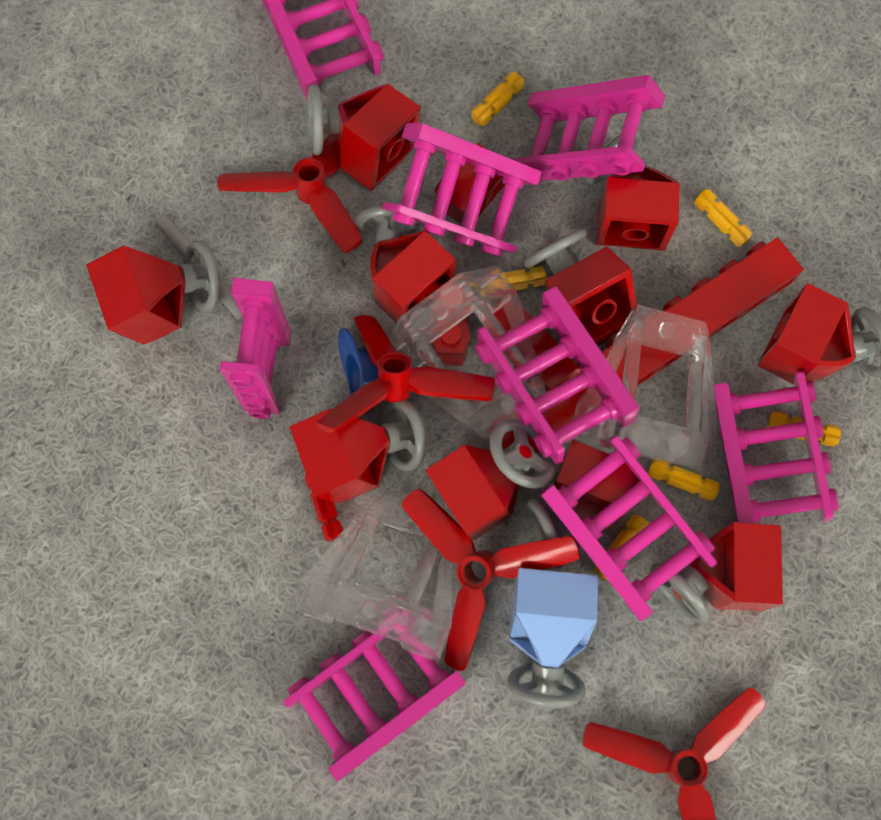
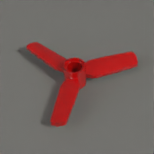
[217,133,362,254]
[317,315,495,433]
[401,489,581,671]
[582,687,766,820]

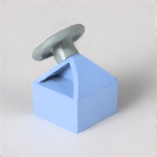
[507,568,598,708]

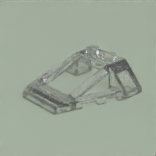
[389,266,547,442]
[569,305,717,473]
[294,485,453,662]

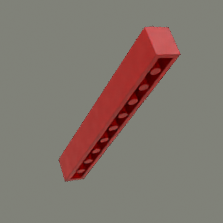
[485,237,804,454]

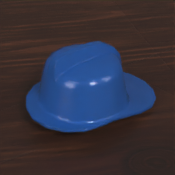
[338,328,378,395]

